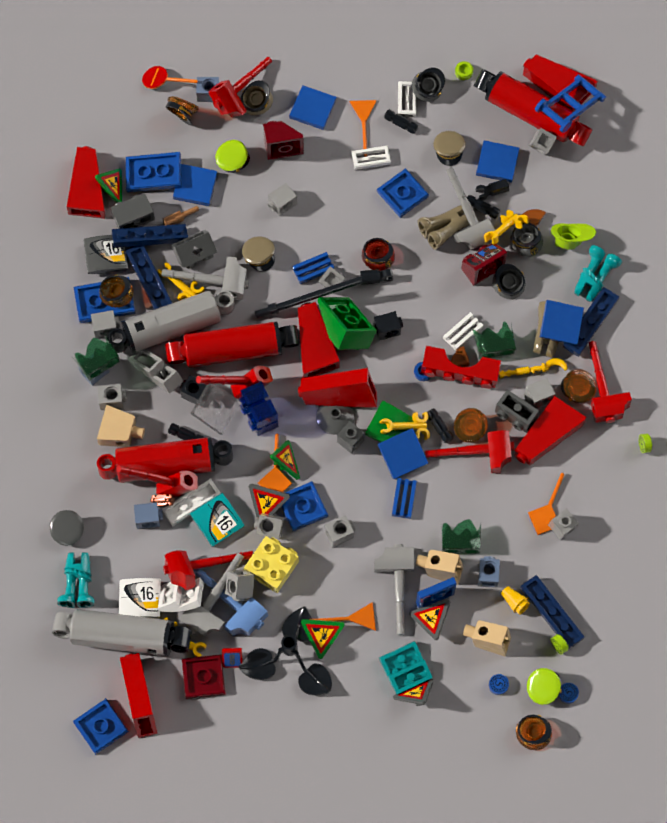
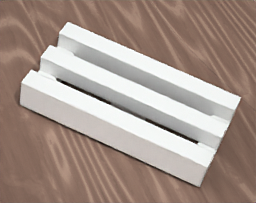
[398,81,416,117]
[351,145,391,170]
[443,312,484,351]

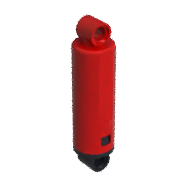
[473,69,593,146]
[165,321,300,368]
[97,437,233,483]

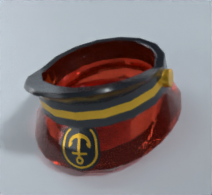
[361,238,395,271]

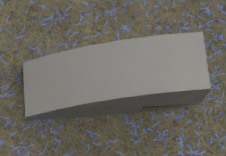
[128,349,183,394]

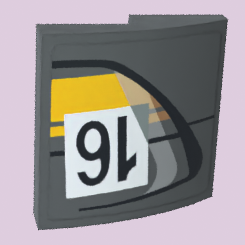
[83,235,128,274]

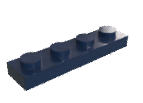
[111,224,188,248]
[126,246,172,310]
[563,287,620,357]
[520,575,584,650]

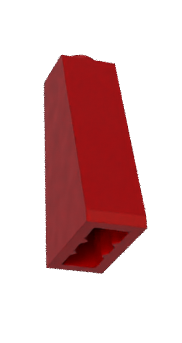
[523,54,598,112]
[66,146,106,219]
[298,302,340,378]
[298,368,377,408]
[514,396,586,465]
[120,653,158,738]

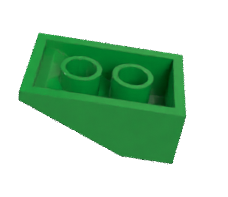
[317,297,377,350]

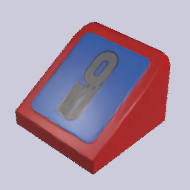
[222,648,243,668]

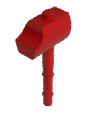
[208,57,272,117]
[588,341,632,423]
[196,366,273,400]
[425,430,515,474]
[116,465,198,498]
[163,550,253,590]

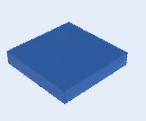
[289,85,336,130]
[476,140,520,183]
[173,164,218,206]
[377,168,429,218]
[539,300,584,345]
[377,428,428,479]
[281,481,328,532]
[416,577,457,608]
[73,699,129,755]

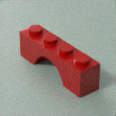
[421,346,501,389]

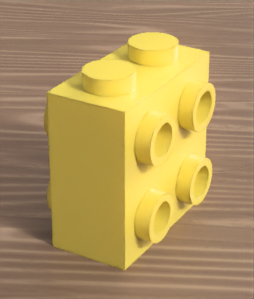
[244,536,299,593]

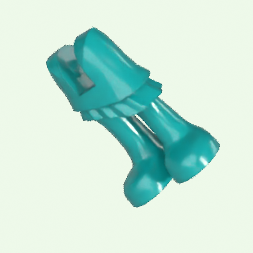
[574,245,622,302]
[57,552,95,608]

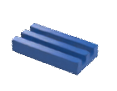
[293,252,334,284]
[392,478,417,519]

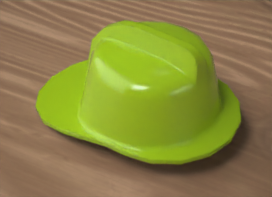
[551,223,596,250]

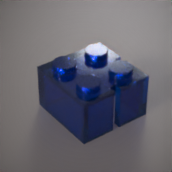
[239,381,279,436]

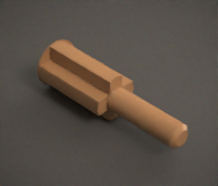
[162,206,199,225]

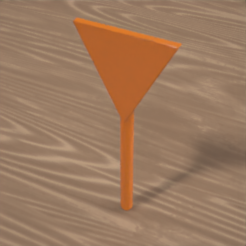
[349,100,377,157]
[309,602,376,631]

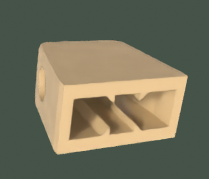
[97,405,145,447]
[416,550,463,585]
[463,620,511,657]

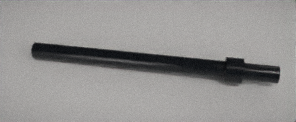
[255,276,363,318]

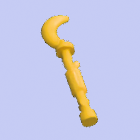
[499,358,567,378]

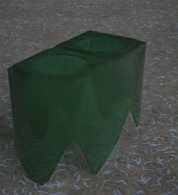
[472,321,516,359]
[72,334,120,381]
[441,519,481,554]

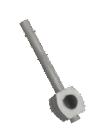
[446,167,495,250]
[162,257,249,299]
[374,544,414,635]
[180,553,244,636]

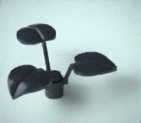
[239,606,332,695]

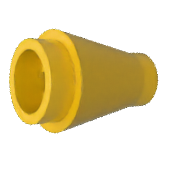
[501,586,530,615]

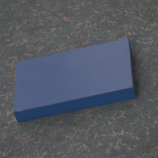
[126,152,182,193]
[74,277,136,323]

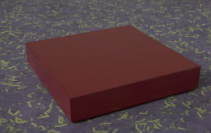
[182,654,226,699]

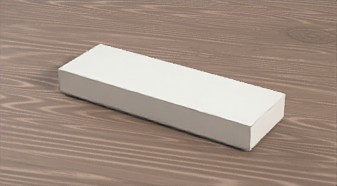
[162,479,221,527]

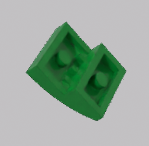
[365,400,414,442]

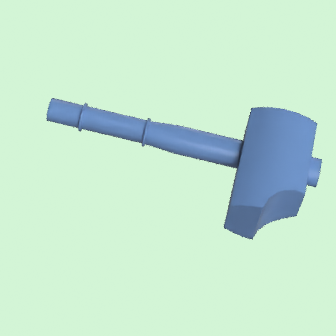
[193,569,269,637]

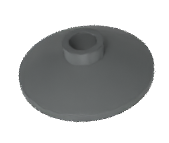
[316,406,355,435]

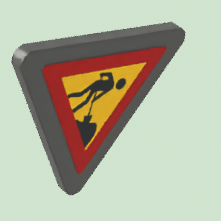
[249,484,290,523]
[409,599,451,640]
[393,679,434,706]

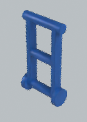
[535,74,606,133]

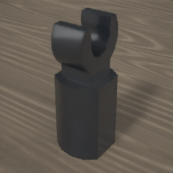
[476,179,509,200]
[360,269,393,285]

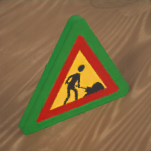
[95,168,122,203]
[270,440,300,480]
[301,619,345,659]

